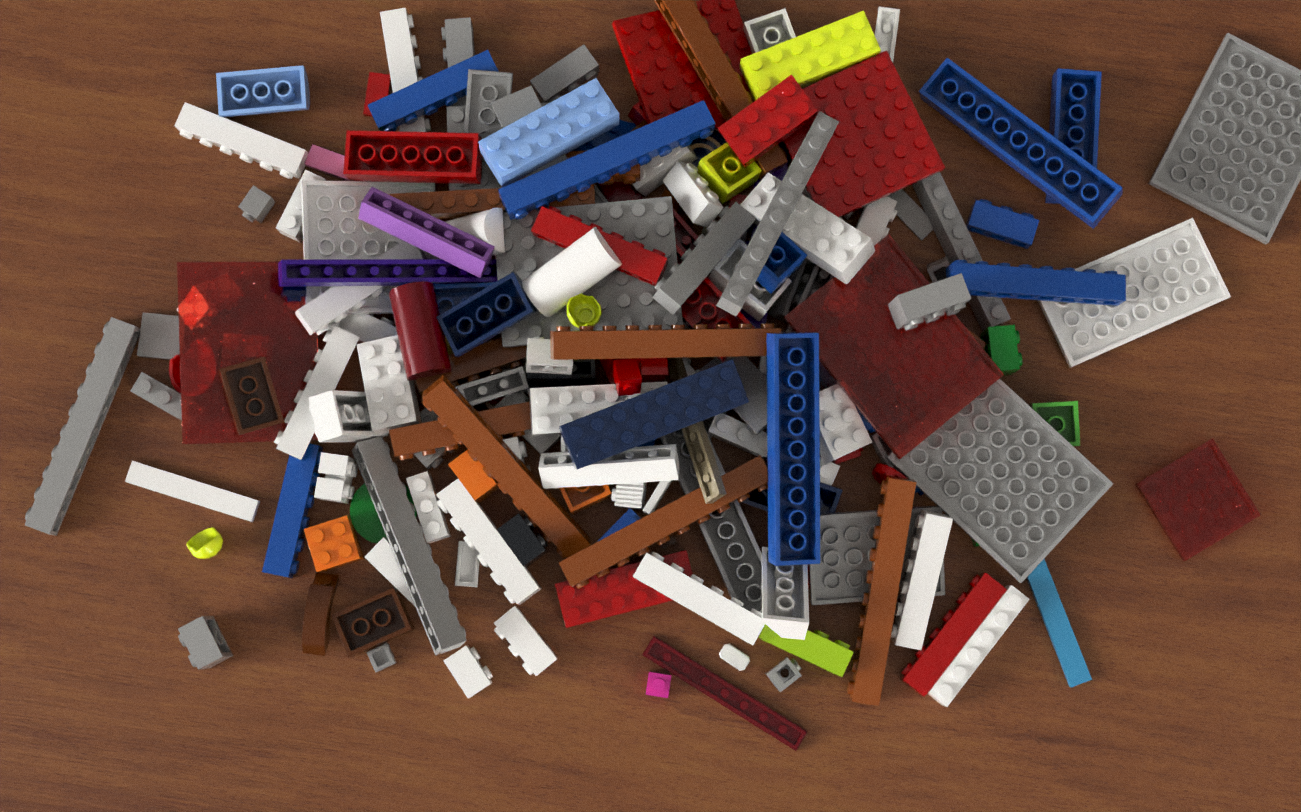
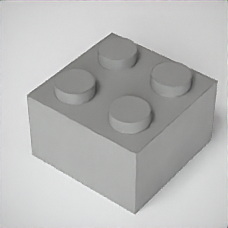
[178,616,233,670]

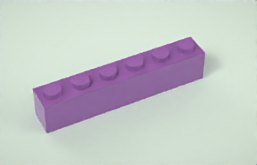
[358,187,495,278]

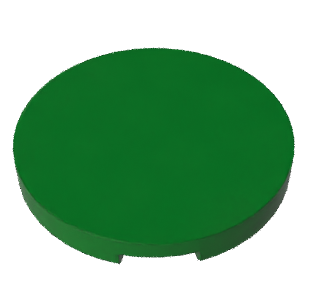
[350,483,418,544]

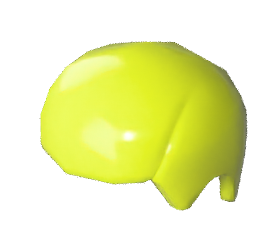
[566,293,602,328]
[186,527,223,559]

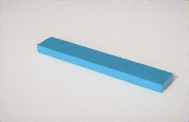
[1027,559,1092,687]

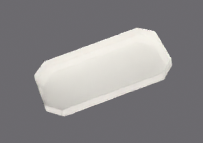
[719,644,750,671]

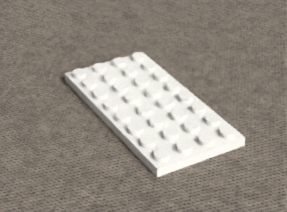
[1038,218,1231,368]

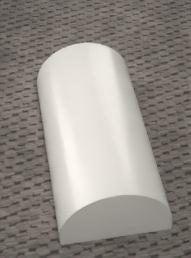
[424,208,505,259]
[522,227,622,317]

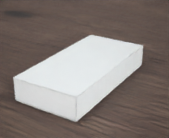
[455,541,480,587]

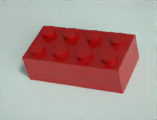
[718,74,818,168]

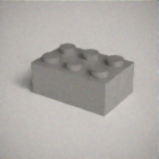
[888,273,971,331]

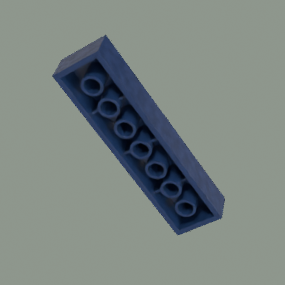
[558,359,749,470]

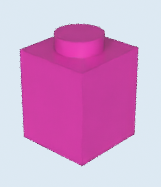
[645,671,672,698]

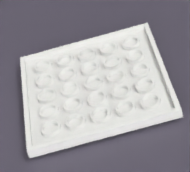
[301,180,435,314]

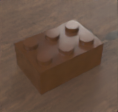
[218,356,284,435]
[331,587,415,657]

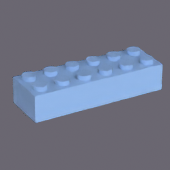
[478,78,619,187]

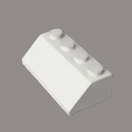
[762,547,809,640]

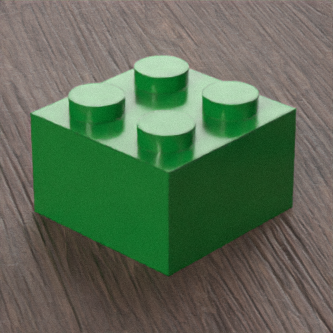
[980,325,1023,376]

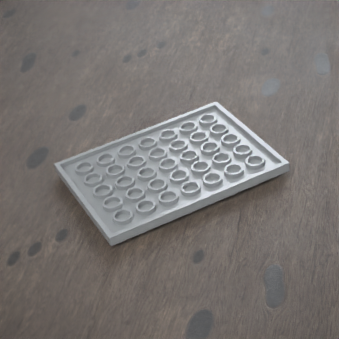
[1148,33,1301,245]
[496,196,683,348]
[887,360,1114,583]

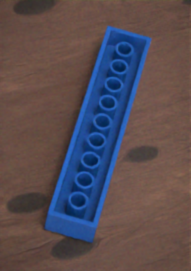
[919,58,1123,229]
[766,332,820,566]

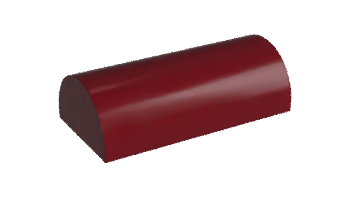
[389,281,452,381]

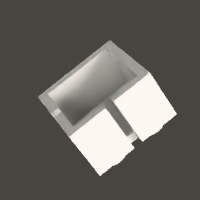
[314,452,358,504]

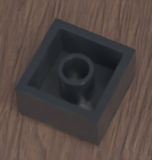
[497,513,548,568]

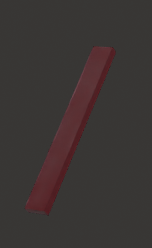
[642,636,808,751]

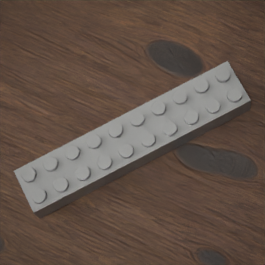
[659,429,762,613]

